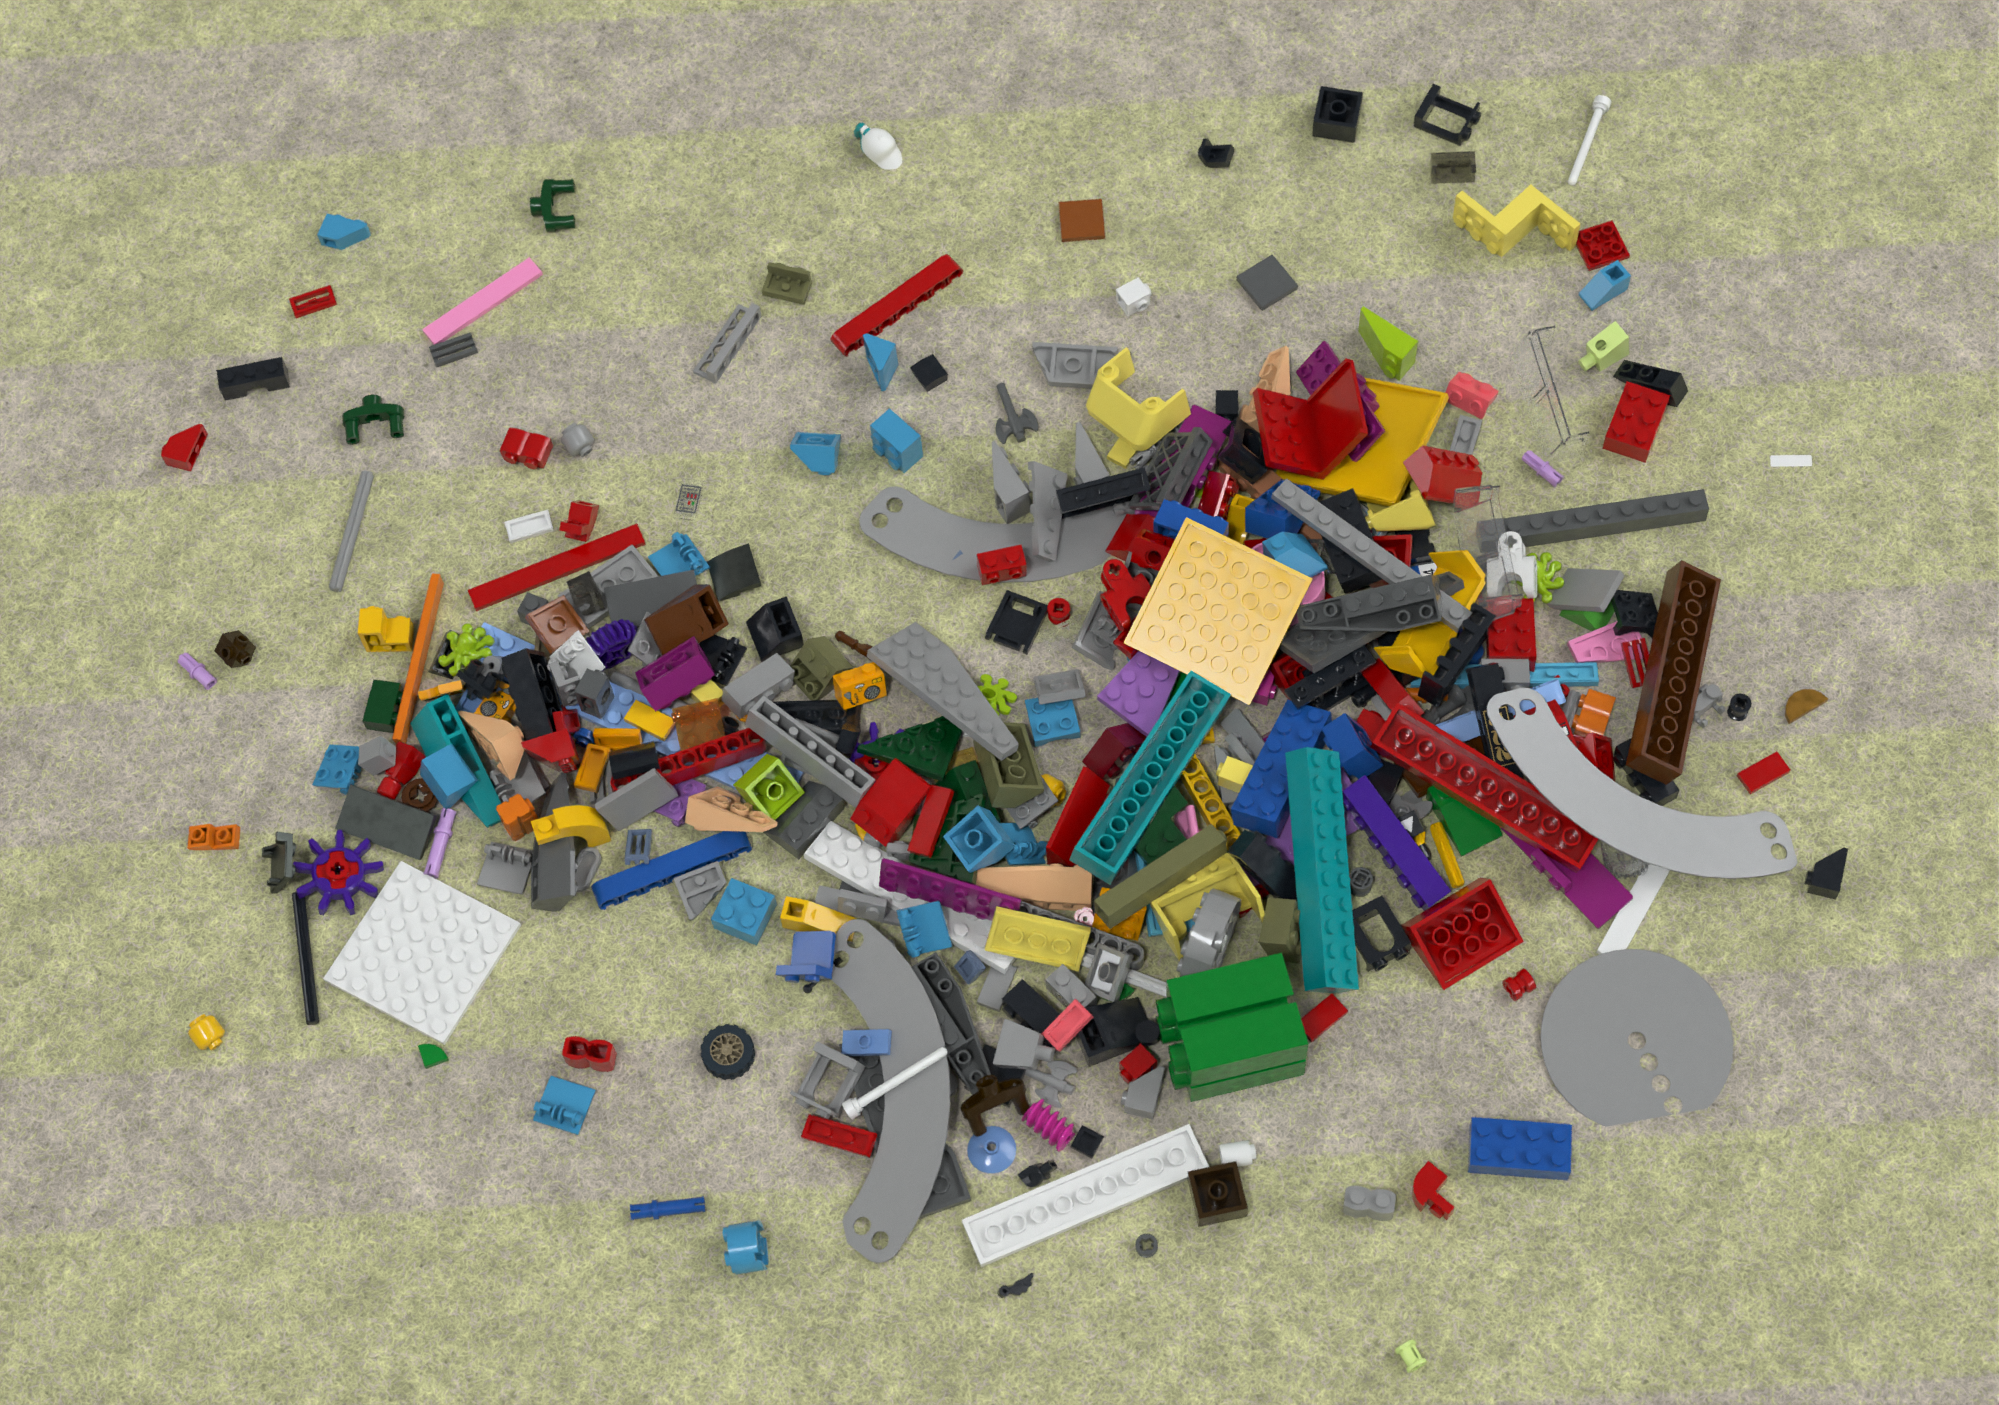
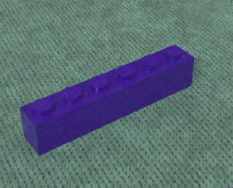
[1342,775,1451,911]

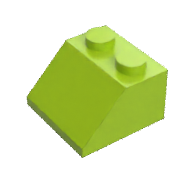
[733,754,805,820]

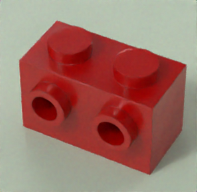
[977,545,1027,585]

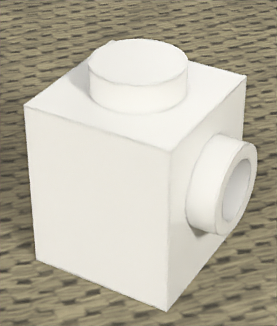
[1116,277,1152,317]

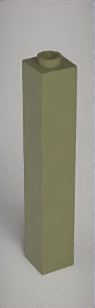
[1094,824,1227,929]

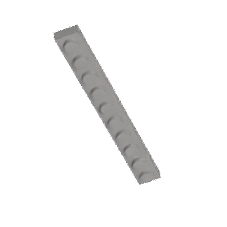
[1271,479,1472,632]

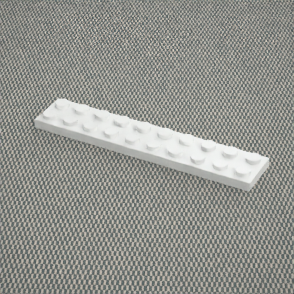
[804,821,1016,975]
[962,1124,1209,1267]

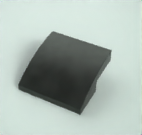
[707,543,761,602]

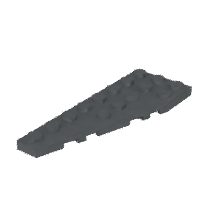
[839,1044,971,1219]

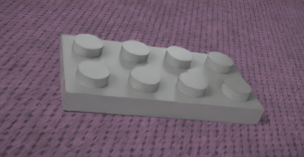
[558,545,658,629]

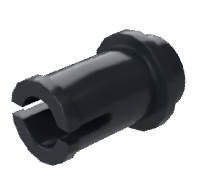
[1351,684,1378,708]

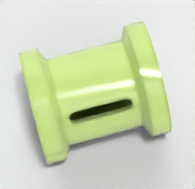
[1395,1339,1427,1373]

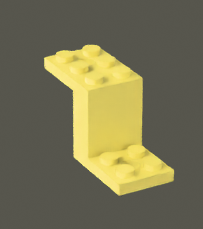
[1453,184,1581,257]

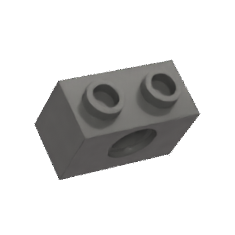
[574,668,614,719]

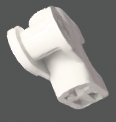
[1487,531,1537,599]

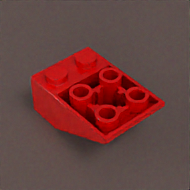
[1198,471,1240,521]

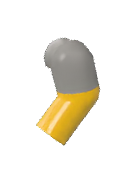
[855,824,884,848]

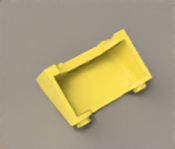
[1365,477,1436,532]

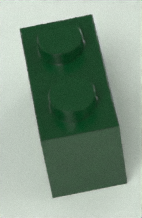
[362,679,404,733]

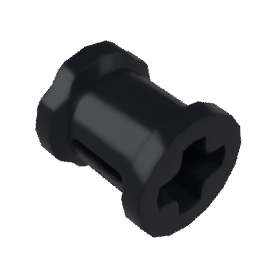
[1727,693,1752,721]

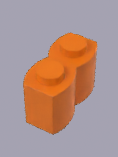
[1571,689,1616,738]

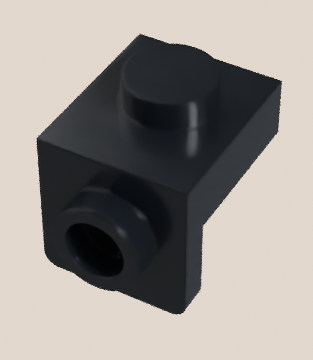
[1198,138,1235,168]

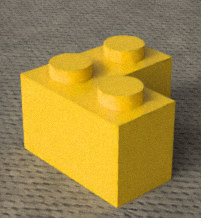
[358,606,414,652]

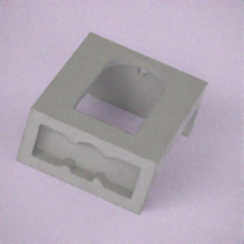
[790,1041,865,1119]

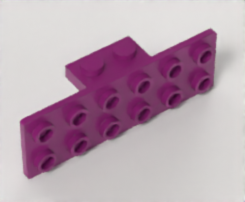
[1296,341,1385,462]
[1134,404,1232,517]
[1500,827,1633,929]
[879,858,1021,921]

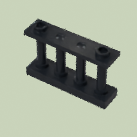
[1056,467,1151,519]
[1284,645,1376,711]

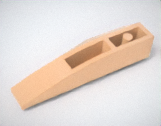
[976,864,1093,911]

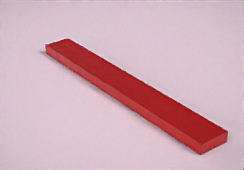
[468,523,646,611]

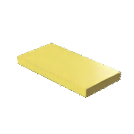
[985,906,1091,971]

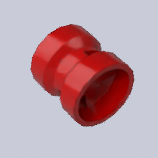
[1502,968,1536,1001]

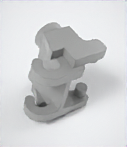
[1693,684,1725,728]

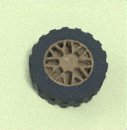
[700,1024,755,1080]

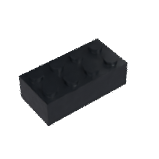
[1320,488,1382,594]
[501,648,562,741]

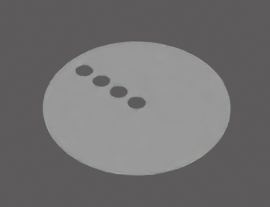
[1541,949,1733,1127]

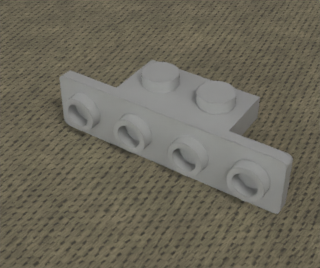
[1221,709,1265,765]
[814,886,901,927]

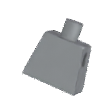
[993,1019,1055,1070]

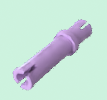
[423,808,456,879]

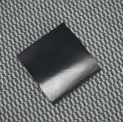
[609,741,660,780]

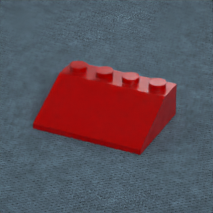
[1401,877,1524,990]

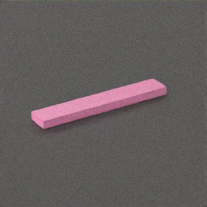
[422,257,543,345]

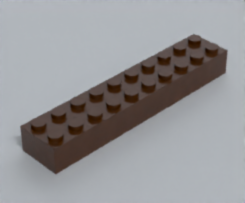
[1626,560,1721,785]

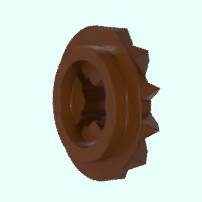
[401,778,438,812]

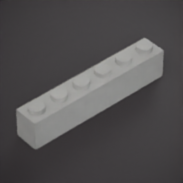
[745,695,875,808]

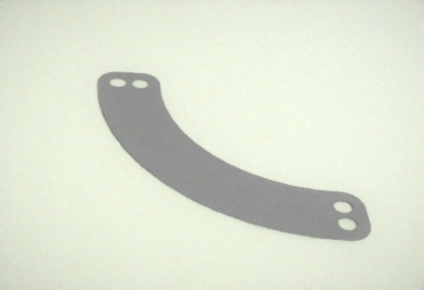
[859,465,1149,583]
[1486,688,1798,879]
[831,919,950,1263]

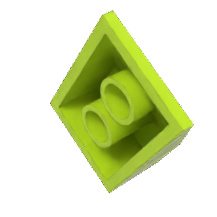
[1358,306,1418,381]

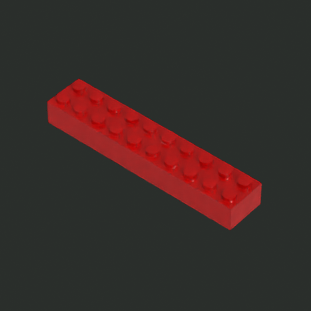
[1370,702,1598,873]

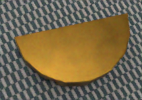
[1785,689,1828,724]

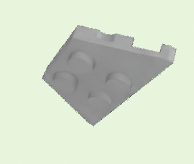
[1032,342,1118,389]

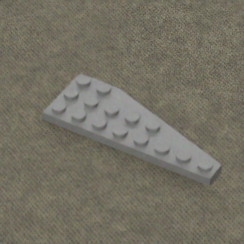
[867,622,1019,761]

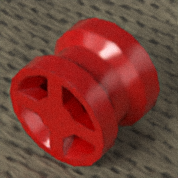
[1047,598,1070,625]

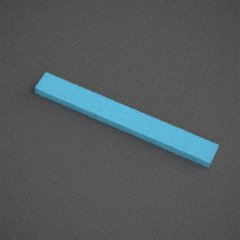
[1410,662,1599,689]

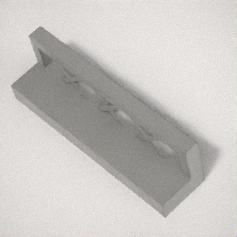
[693,303,762,384]

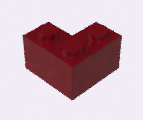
[1082,723,1147,780]

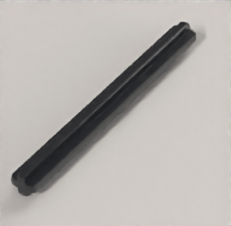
[292,892,319,1025]

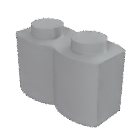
[1343,1186,1396,1221]

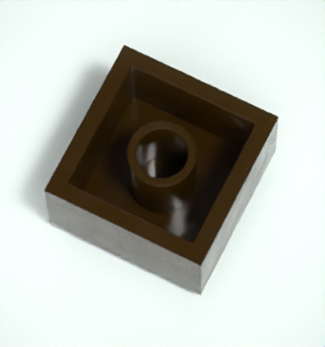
[1187,1161,1248,1227]

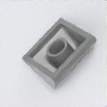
[1084,943,1134,1002]

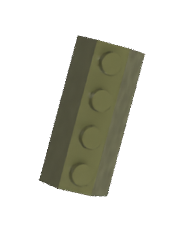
[973,722,1044,808]

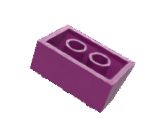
[635,636,715,712]

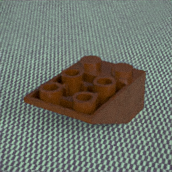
[644,584,729,656]

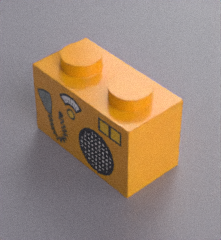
[832,662,887,710]
[474,681,516,724]

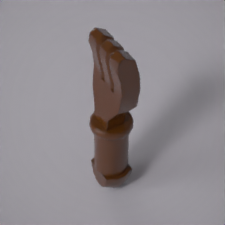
[835,631,873,660]

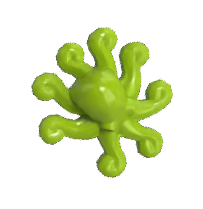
[1509,552,1564,604]
[438,623,495,676]
[977,674,1017,716]

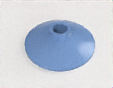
[967,1126,1016,1174]

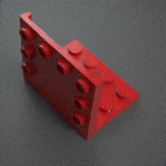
[1253,358,1368,480]

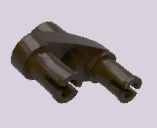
[960,1075,1030,1136]

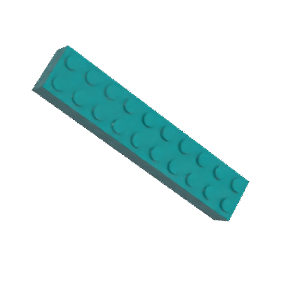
[1069,670,1231,885]
[1285,747,1359,994]

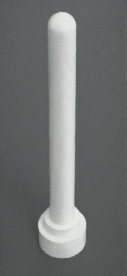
[1568,95,1612,186]
[842,1047,948,1120]

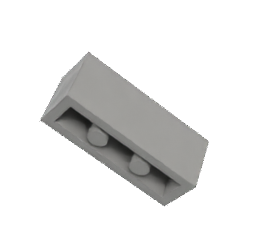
[722,653,795,719]

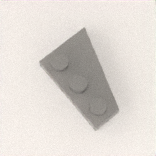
[1072,590,1116,670]

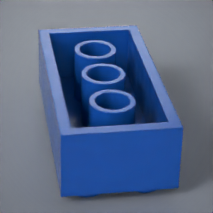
[1468,1117,1572,1181]

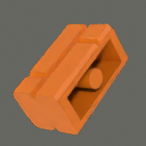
[496,794,539,841]

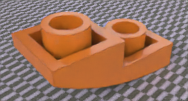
[187,824,240,850]

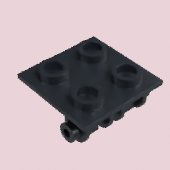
[699,634,747,686]

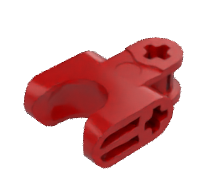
[1100,559,1151,632]

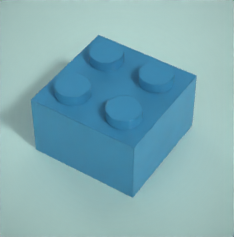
[870,408,923,473]
[711,878,777,946]

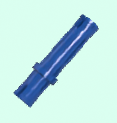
[630,1196,706,1220]

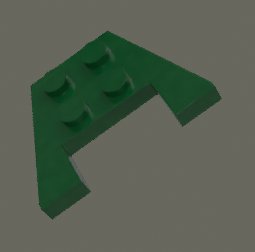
[1134,787,1228,865]
[909,794,986,885]

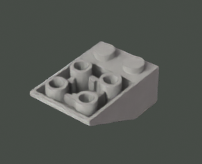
[992,440,1032,524]

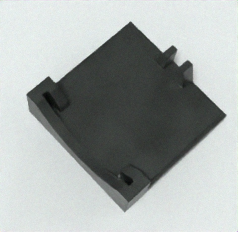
[262,832,296,894]

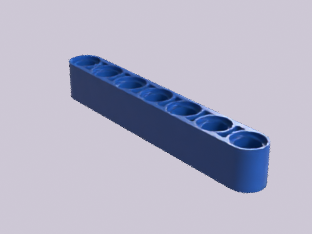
[591,831,752,910]

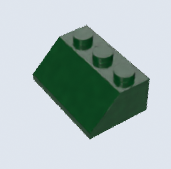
[934,760,1000,823]

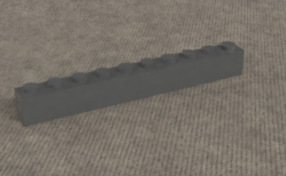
[1476,489,1709,554]

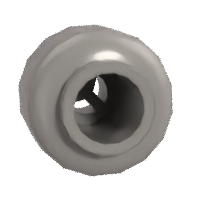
[561,423,594,457]

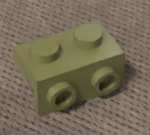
[762,262,812,305]

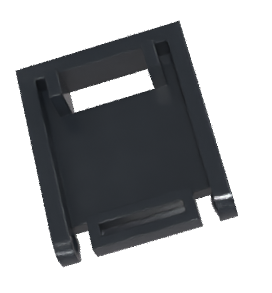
[985,590,1048,655]

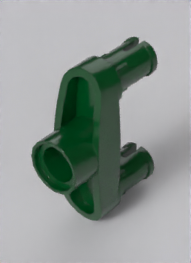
[530,179,576,232]
[342,394,405,445]

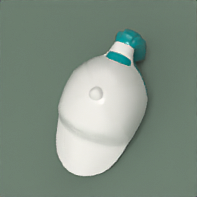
[854,122,902,170]

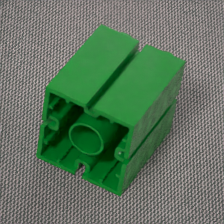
[1156,953,1308,1102]

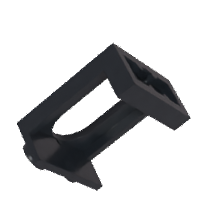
[1413,84,1482,146]
[1218,416,1268,485]
[1352,895,1411,972]

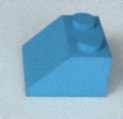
[943,805,1016,873]

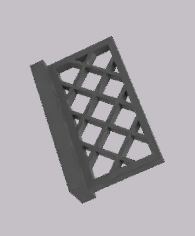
[1128,427,1213,510]

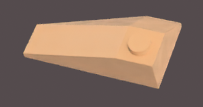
[1239,346,1290,433]
[458,711,524,781]
[685,786,778,832]

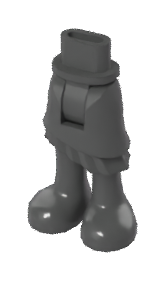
[1421,684,1475,725]

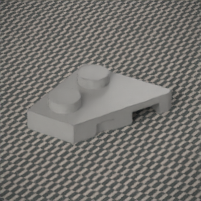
[673,861,727,921]

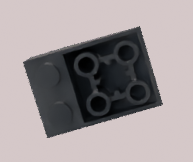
[1076,997,1148,1067]

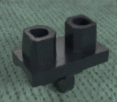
[456,659,503,701]

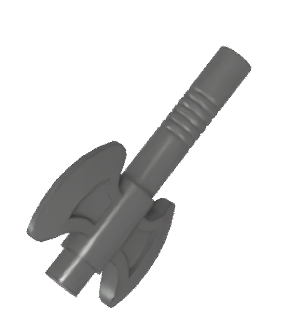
[996,383,1039,444]

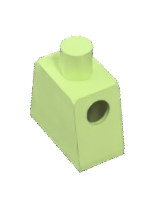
[1578,321,1629,372]

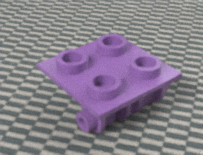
[654,779,706,827]

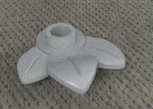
[1389,790,1433,819]

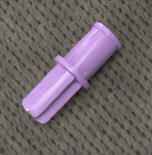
[1522,450,1564,488]
[178,652,217,690]

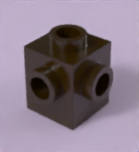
[214,630,256,668]

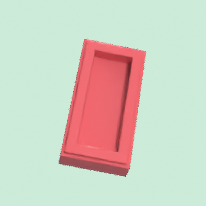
[1041,999,1094,1052]

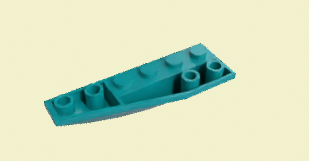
[410,694,501,828]

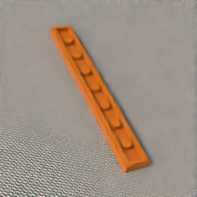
[392,573,444,745]

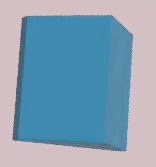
[863,333,898,392]
[420,744,478,810]

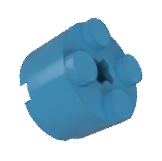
[723,1220,769,1275]

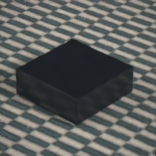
[1071,1125,1104,1159]

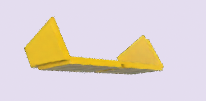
[1374,550,1486,678]

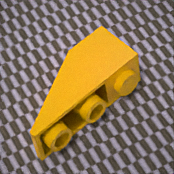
[780,896,857,942]

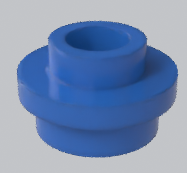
[573,728,595,748]

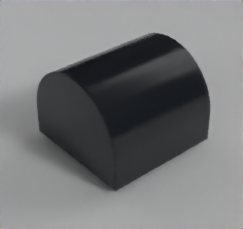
[835,723,861,754]

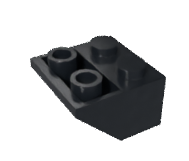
[746,596,804,662]

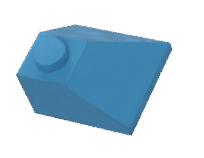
[790,432,841,475]
[1262,531,1328,578]

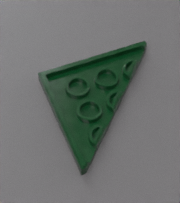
[857,716,962,782]

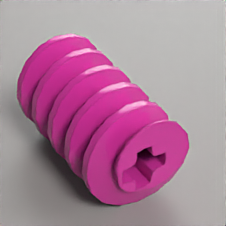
[1021,1098,1075,1152]

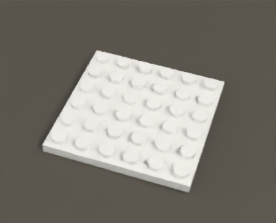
[323,861,521,1045]

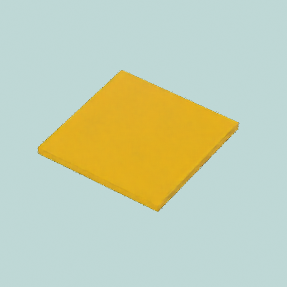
[1275,377,1449,506]

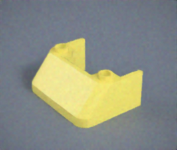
[1086,348,1191,451]
[1150,853,1265,961]

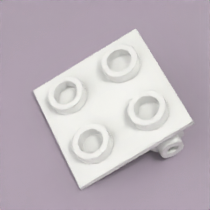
[547,630,606,680]

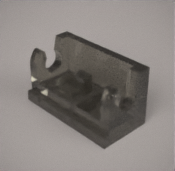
[1430,151,1476,184]
[566,571,605,616]

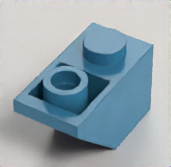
[317,214,371,250]
[1579,260,1631,311]

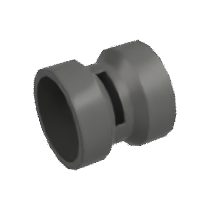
[1349,867,1373,897]

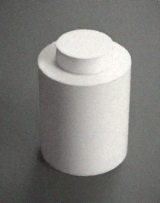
[1219,1140,1256,1167]

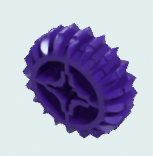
[585,619,638,671]

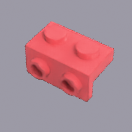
[1445,371,1499,419]

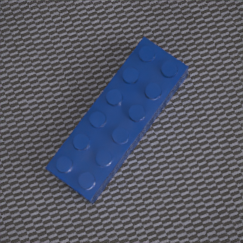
[1231,699,1332,839]

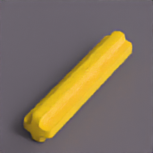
[1430,822,1464,889]

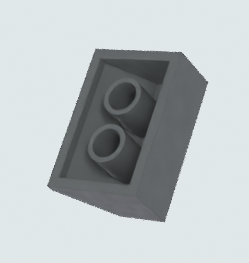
[763,781,845,860]

